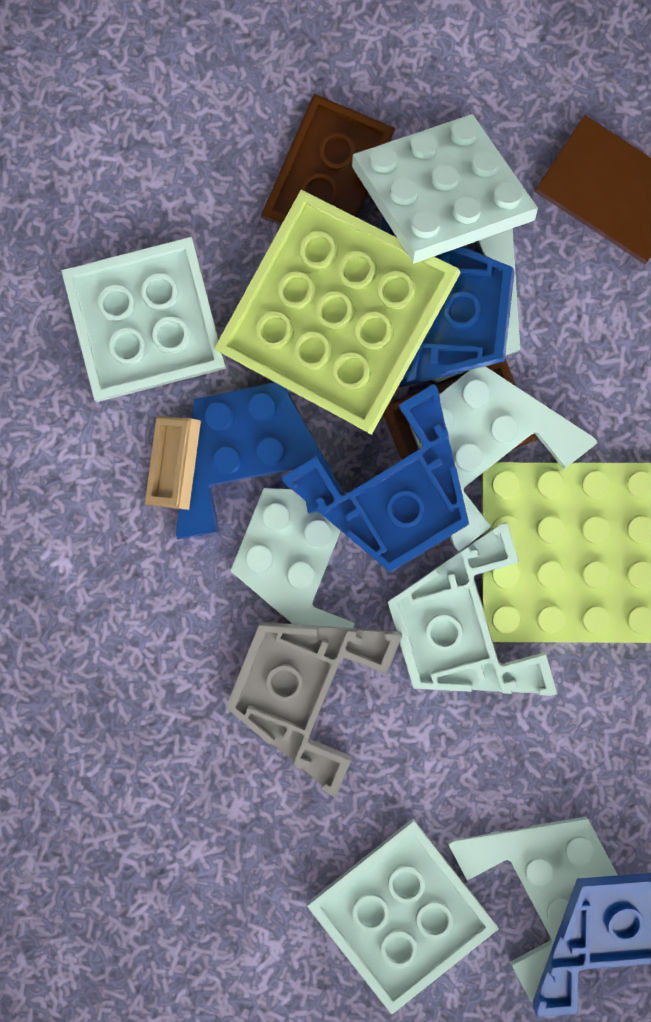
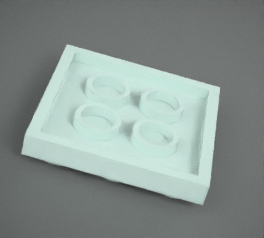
[352,114,538,264]
[61,237,226,402]
[307,818,499,1014]

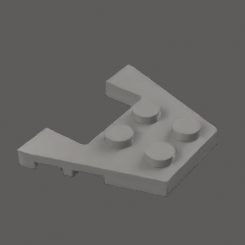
[226,622,402,797]

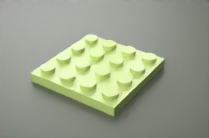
[214,190,460,435]
[481,462,651,643]

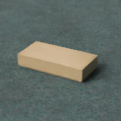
[145,416,201,510]

